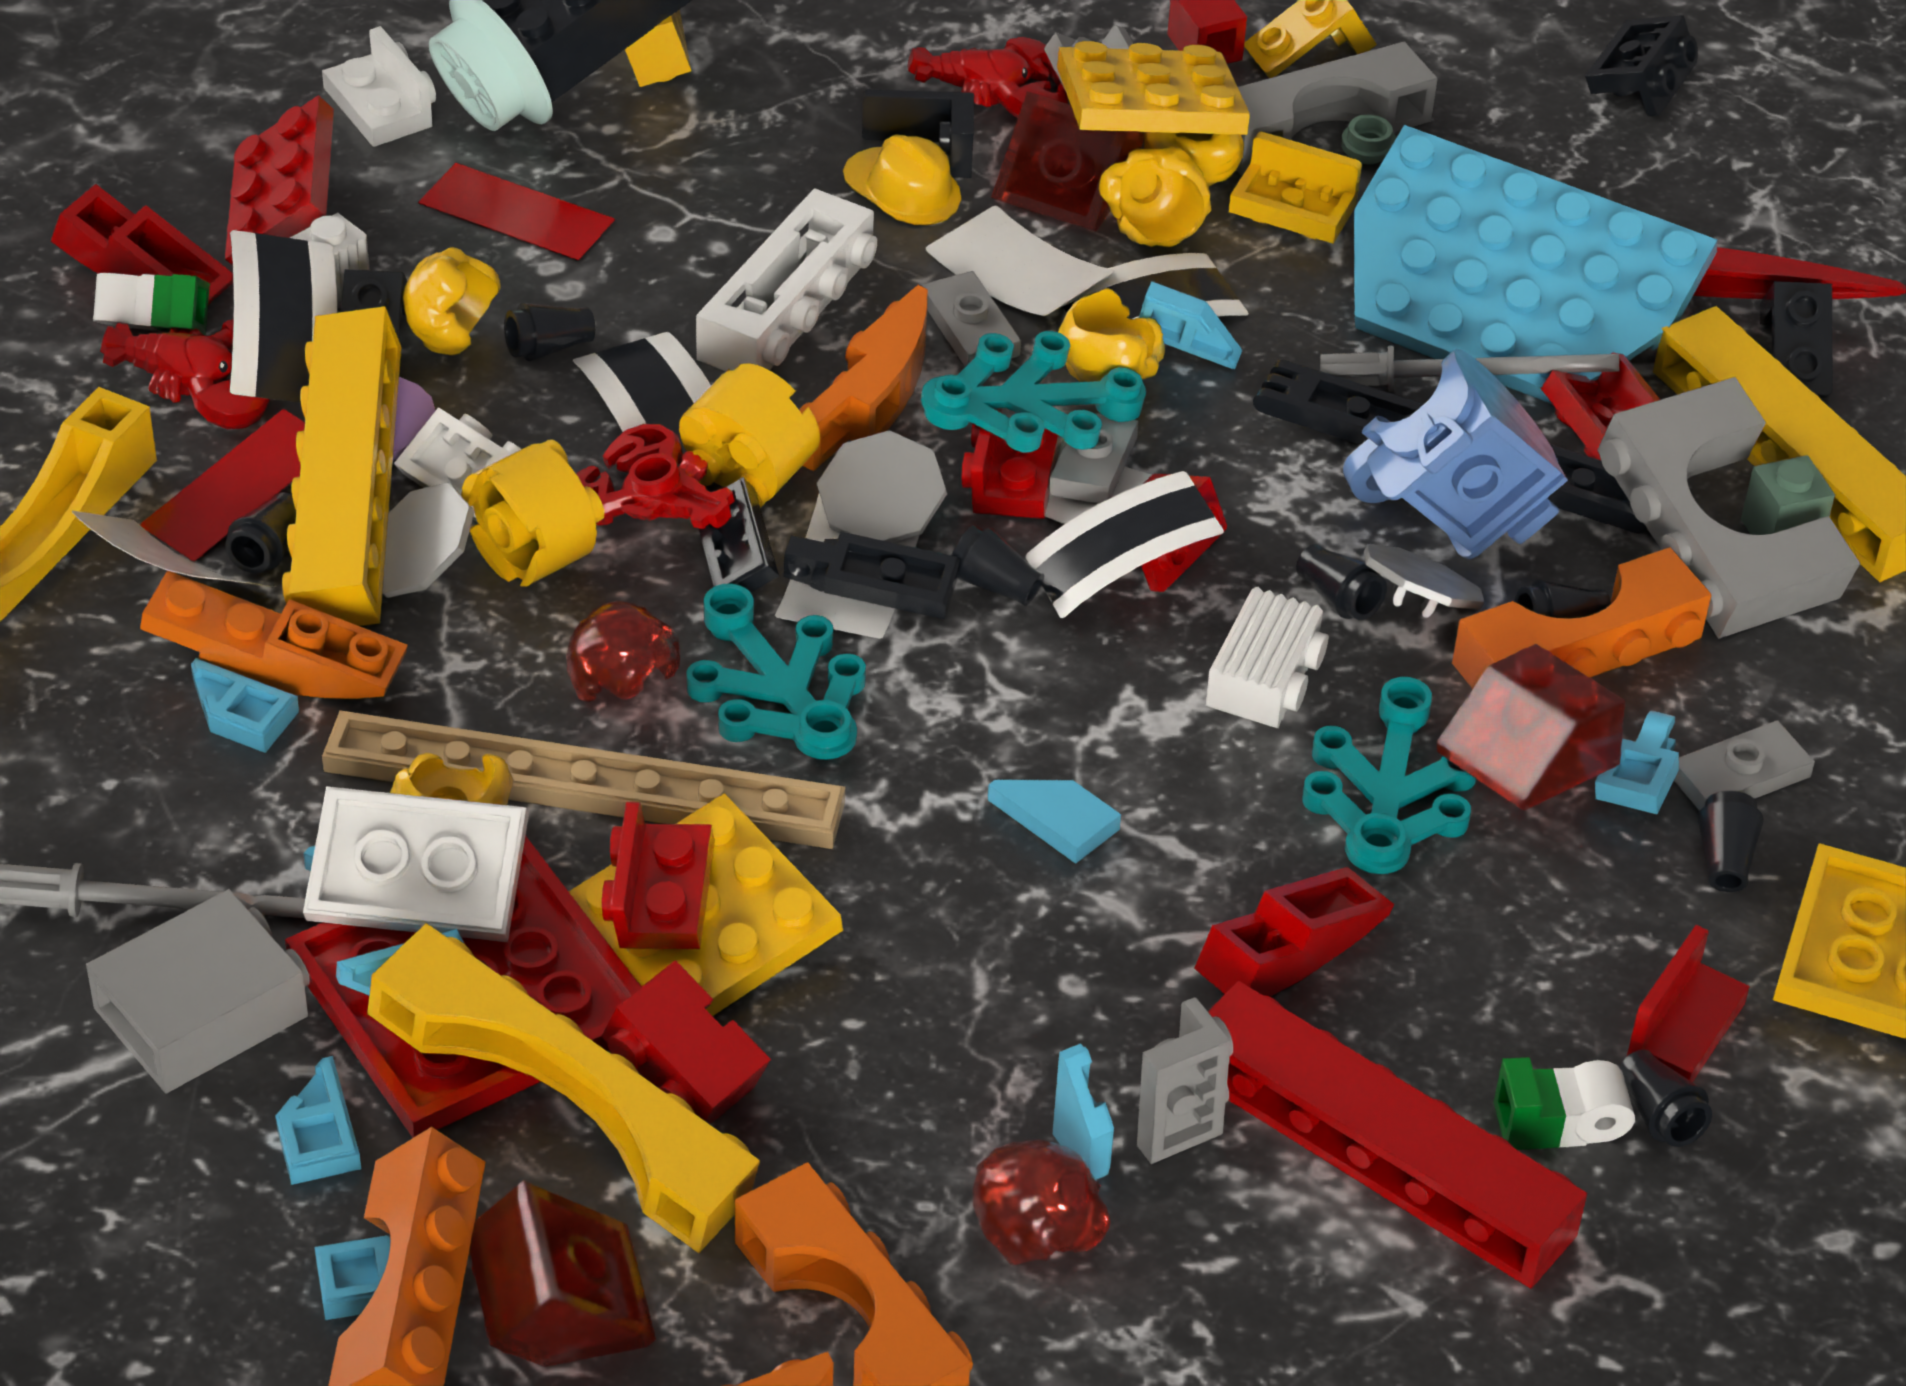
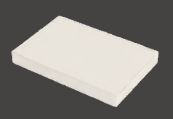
[303,786,529,942]

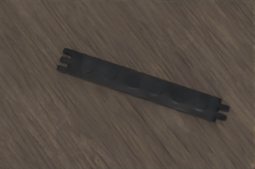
[1253,360,1647,534]

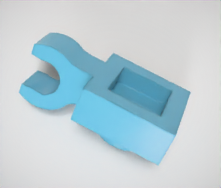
[1595,711,1679,814]

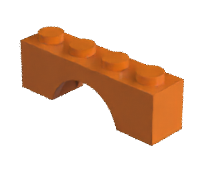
[1452,547,1712,712]
[328,1127,486,1386]
[735,1162,973,1386]

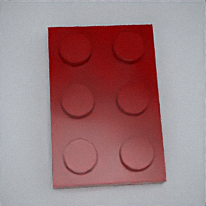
[225,95,334,266]

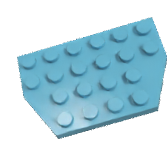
[1354,125,1718,404]

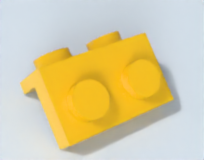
[1229,131,1362,244]

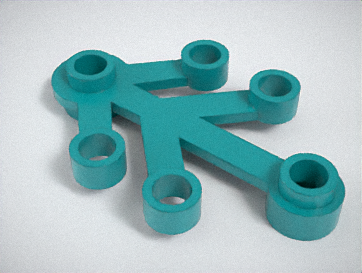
[921,331,1146,452]
[686,584,866,760]
[1302,677,1479,874]

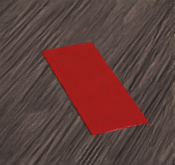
[418,163,615,260]
[139,409,305,562]

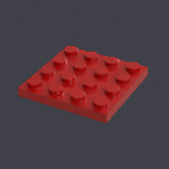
[285,835,641,1138]

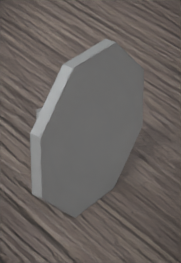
[817,430,947,543]
[382,482,475,598]
[1364,544,1484,618]

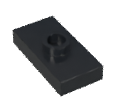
[699,477,779,592]

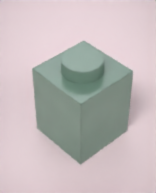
[1741,455,1835,535]

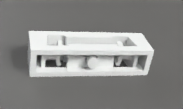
[696,188,877,371]

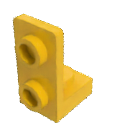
[1244,0,1377,78]

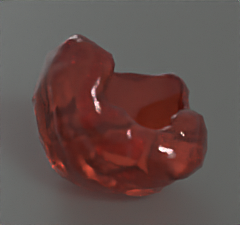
[566,600,680,702]
[973,1139,1110,1265]

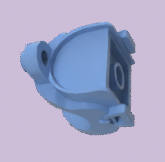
[1343,349,1568,559]

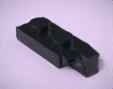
[783,531,960,619]

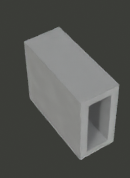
[86,889,310,1094]

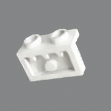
[322,26,436,147]
[394,407,521,523]

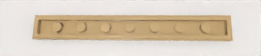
[322,711,845,849]

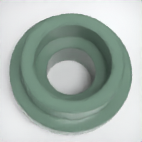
[1341,115,1396,165]

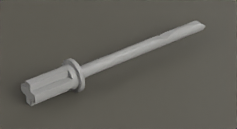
[1320,346,1619,393]
[0,863,305,918]

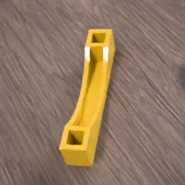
[0,387,157,622]
[367,923,760,1253]

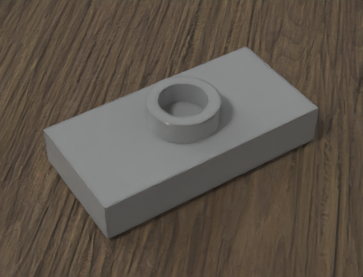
[921,271,1021,367]
[1050,414,1138,503]
[1674,720,1815,811]

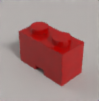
[601,960,771,1124]

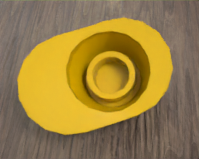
[843,134,962,225]

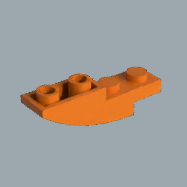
[799,285,928,471]
[140,571,408,699]

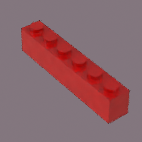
[1208,981,1587,1289]

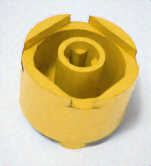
[679,363,820,508]
[461,440,604,587]

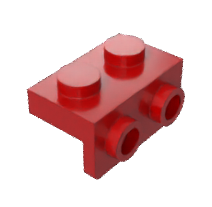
[1541,352,1661,460]

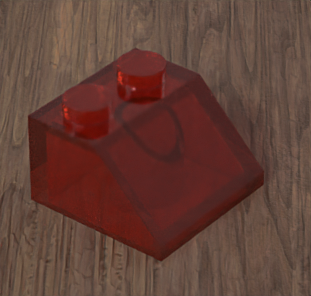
[991,91,1144,232]
[1437,644,1625,811]
[469,1180,656,1367]

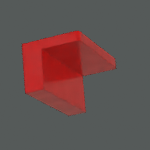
[1626,924,1750,1082]

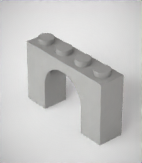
[1597,377,1860,639]

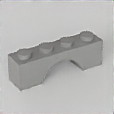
[1236,41,1438,175]

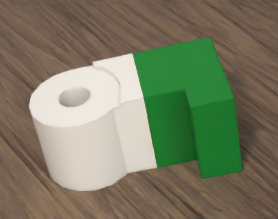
[93,273,210,335]
[1494,1057,1635,1150]

